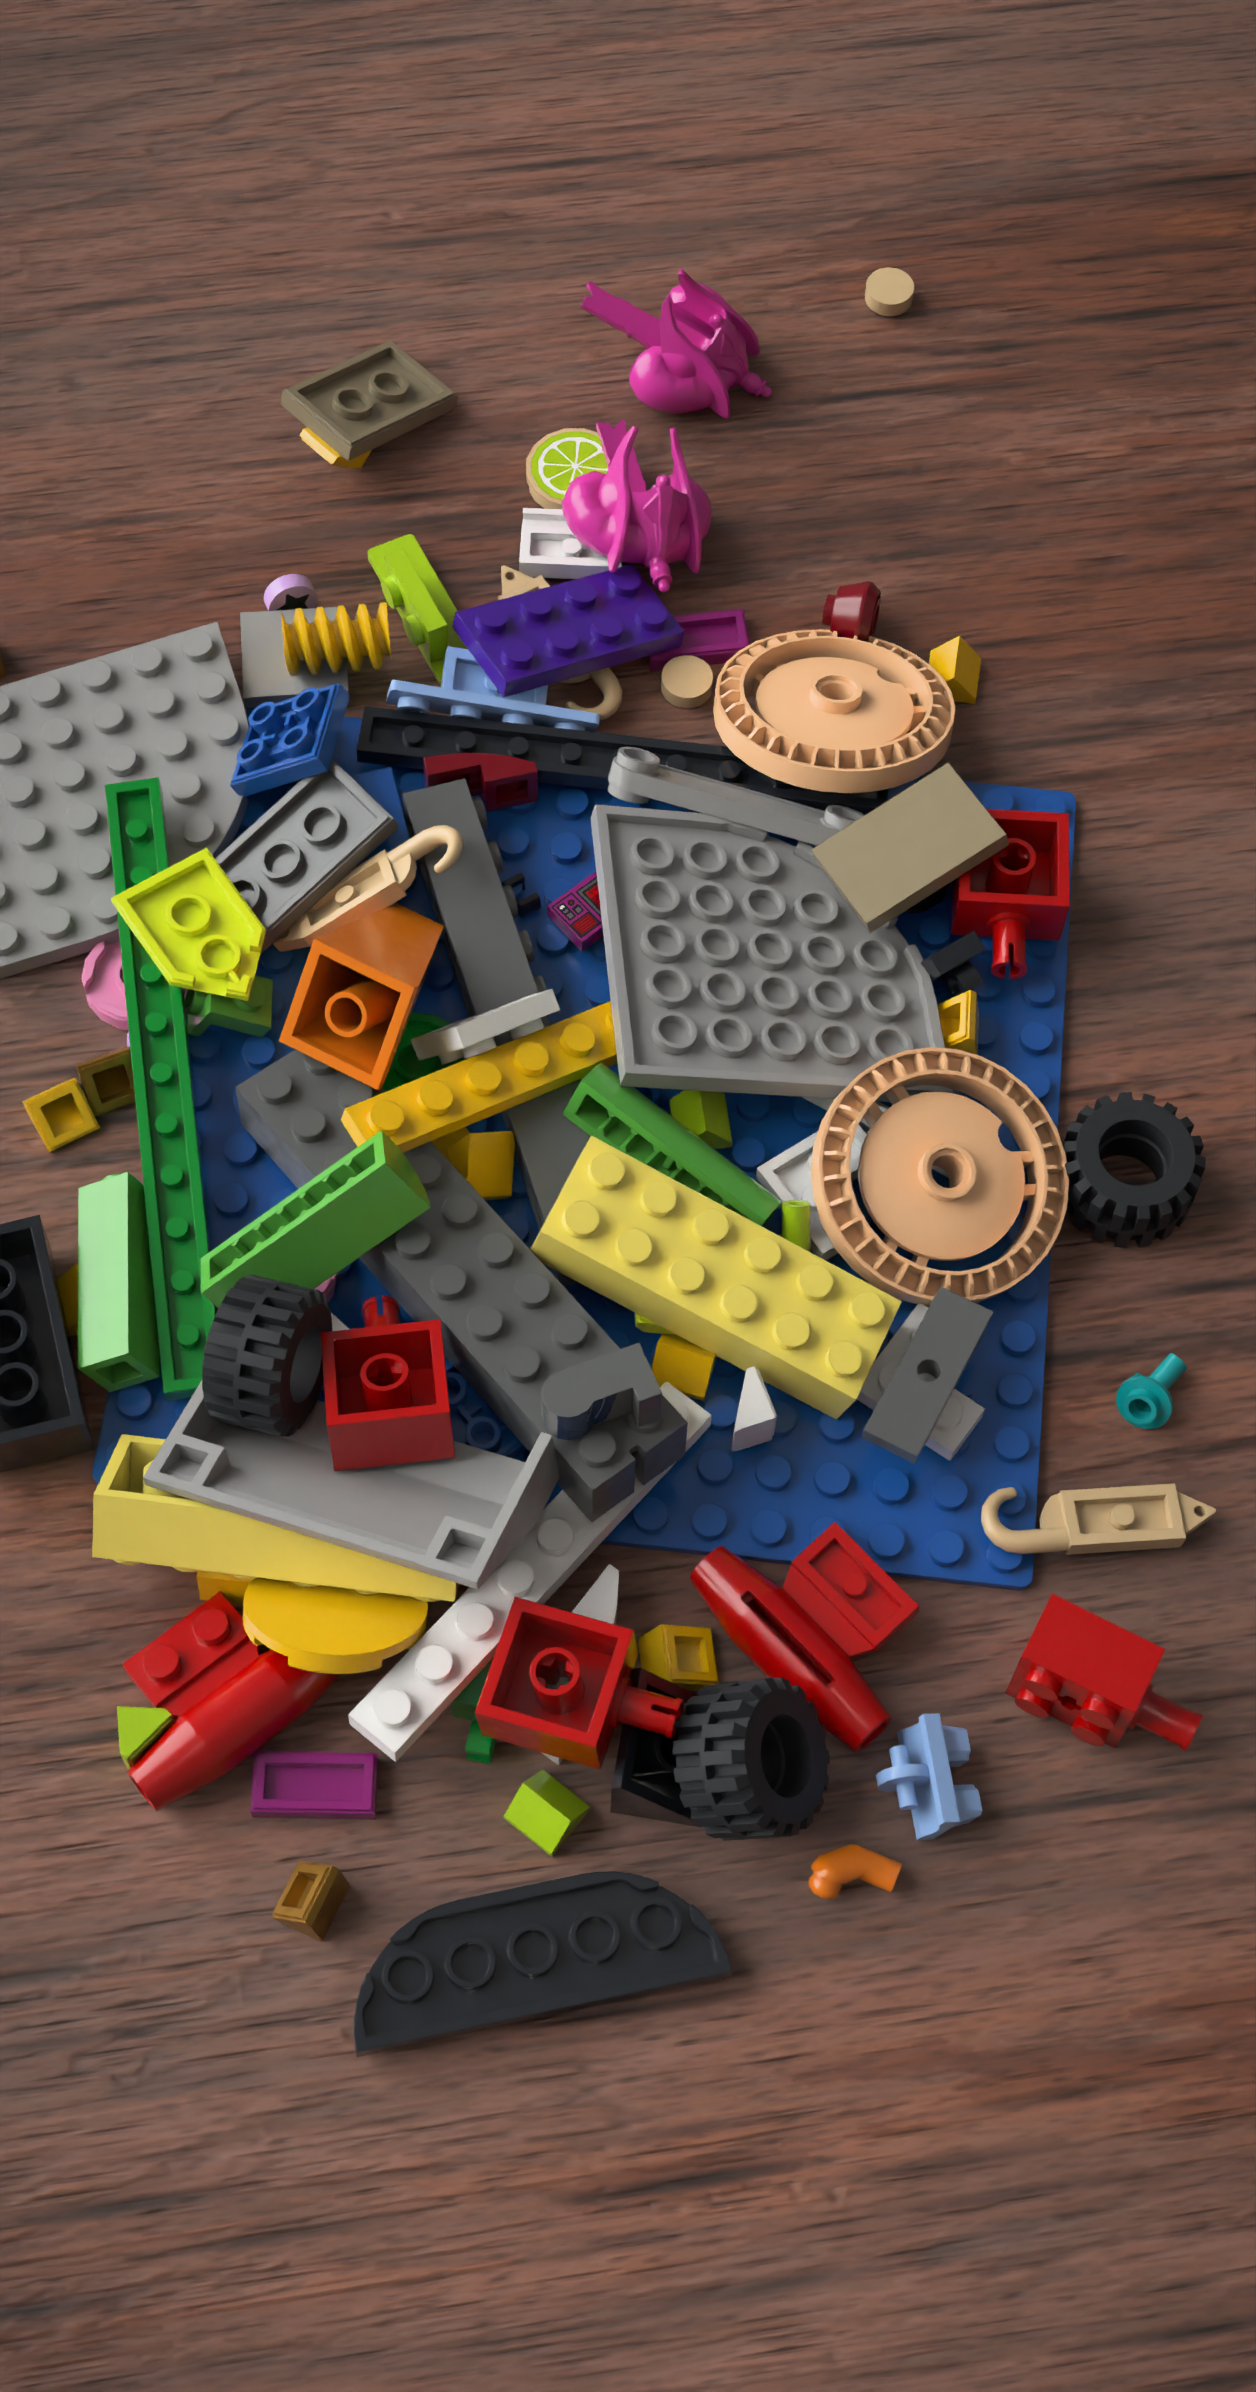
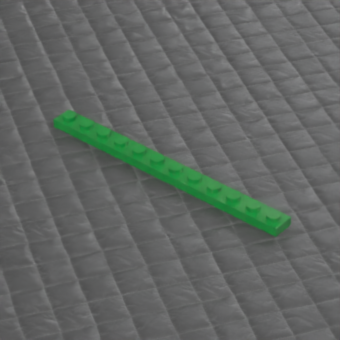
[105,777,217,1401]

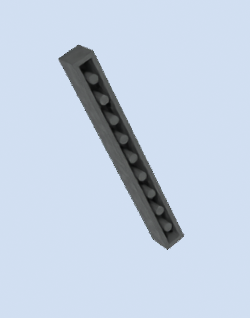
[403,779,591,1286]

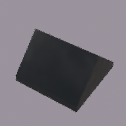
[610,1668,698,1827]

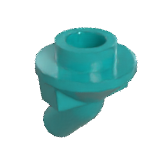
[1116,1353,1188,1429]

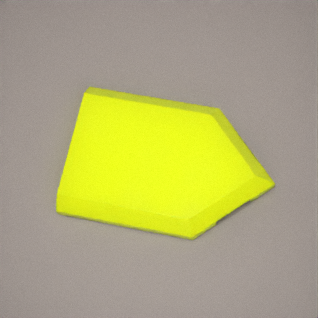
[111,847,266,1001]

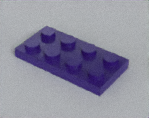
[452,564,685,698]

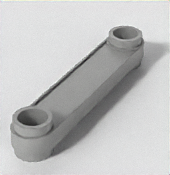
[608,747,865,848]

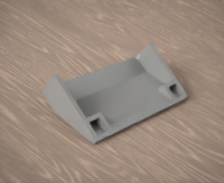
[143,1381,559,1589]

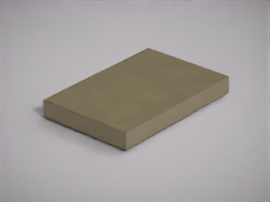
[280,340,458,461]
[811,763,1009,933]

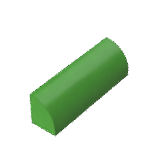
[562,1063,783,1228]
[200,1130,431,1309]

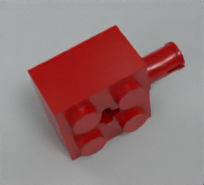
[951,809,1070,980]
[321,1296,455,1471]
[1005,1593,1203,1751]
[475,1597,684,1770]

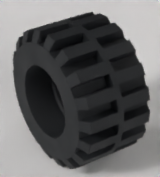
[1063,1092,1206,1248]
[202,1275,332,1437]
[673,1677,830,1841]

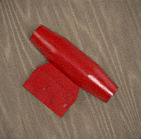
[689,1522,919,1753]
[122,1591,341,1812]

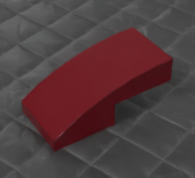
[423,753,538,812]

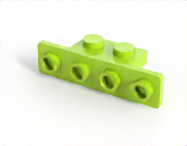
[368,534,468,686]

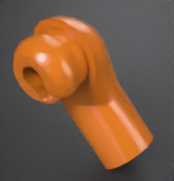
[808,1844,902,1899]

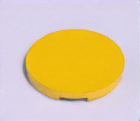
[243,1578,428,1674]

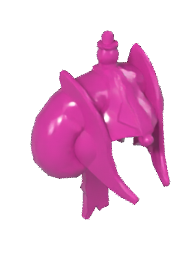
[581,269,772,419]
[562,420,712,592]

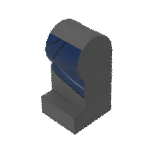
[541,1343,662,1440]

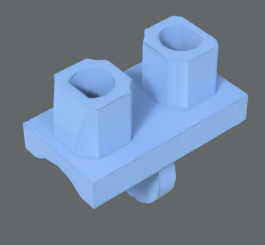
[876,1713,982,1840]

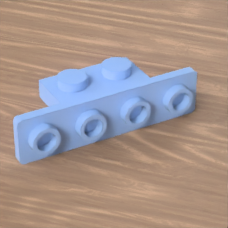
[386,646,600,732]

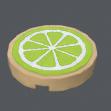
[526,428,608,509]

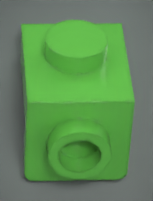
[184,975,273,1037]

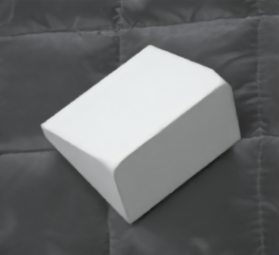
[731,1366,777,1452]

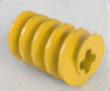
[281,602,391,677]

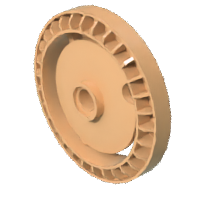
[713,629,955,793]
[811,1047,1069,1307]

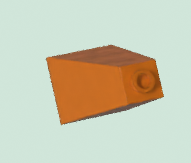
[279,903,444,1090]

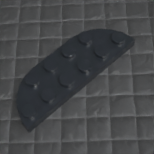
[354,1871,732,2057]

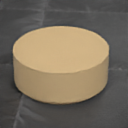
[865,267,914,316]
[661,655,713,709]

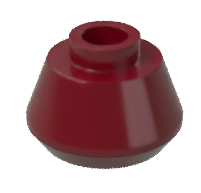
[822,581,881,642]

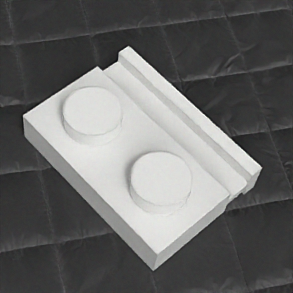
[519,508,622,579]

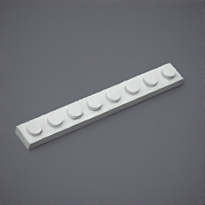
[348,1381,712,1762]

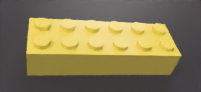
[530,1135,902,1420]
[92,1434,459,1602]

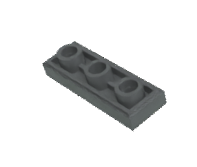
[862,1286,993,1464]

